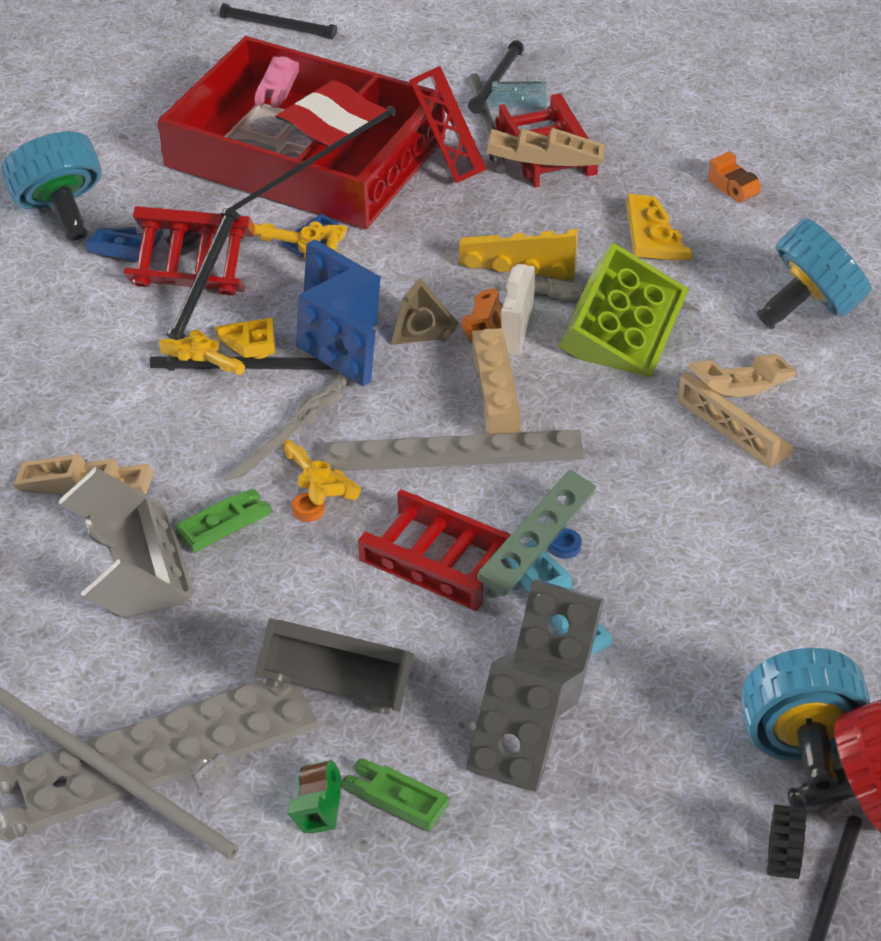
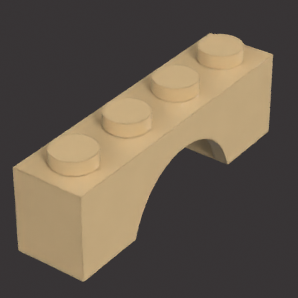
[472,328,521,434]

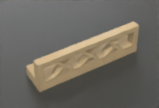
[678,372,794,468]

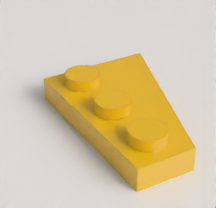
[626,193,693,260]

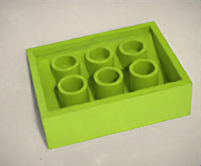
[558,243,689,377]

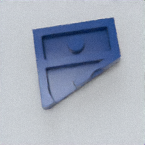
[87,227,164,262]

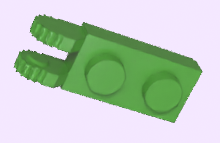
[175,489,272,553]
[341,758,449,832]

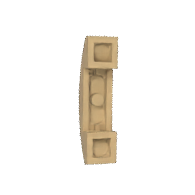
[688,354,797,397]

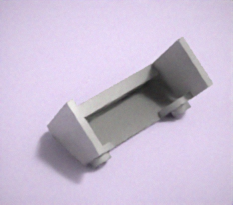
[59,467,193,618]

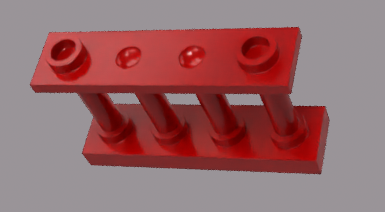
[496,93,598,188]
[123,206,255,296]
[358,489,511,611]

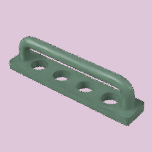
[477,470,596,598]

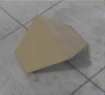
[391,278,459,345]

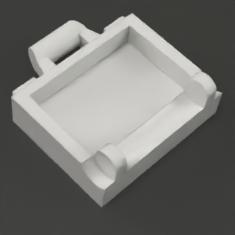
[501,264,535,355]

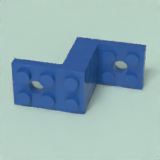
[296,239,381,387]

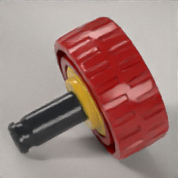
[787,700,881,833]

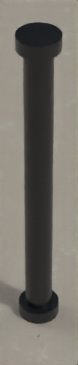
[220,3,337,40]
[468,40,524,114]
[166,208,240,340]

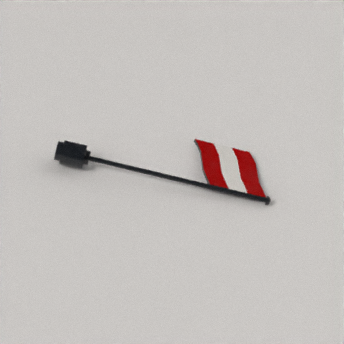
[164,80,396,256]

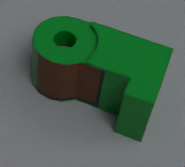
[287,760,341,834]

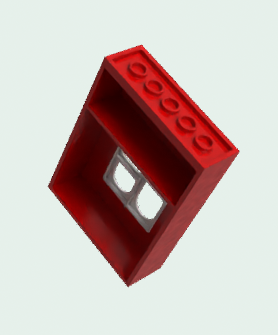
[157,36,445,230]

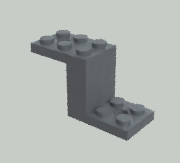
[466,579,604,792]

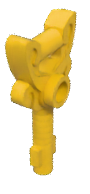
[254,221,347,259]
[159,329,245,375]
[282,439,361,505]

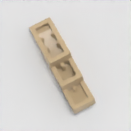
[486,128,605,166]
[14,454,154,495]

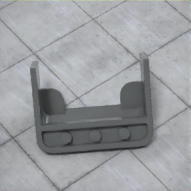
[254,618,414,714]

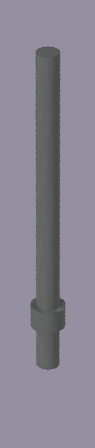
[469,73,507,174]

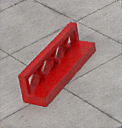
[409,66,487,184]

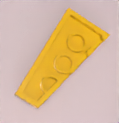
[459,229,578,280]

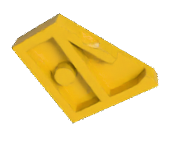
[215,317,275,359]

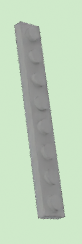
[324,430,584,471]

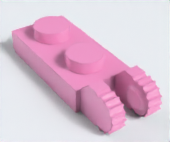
[255,57,299,109]

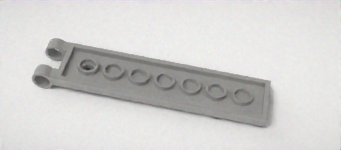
[0,679,318,842]

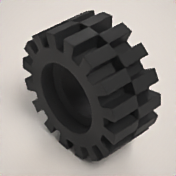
[767,804,807,880]

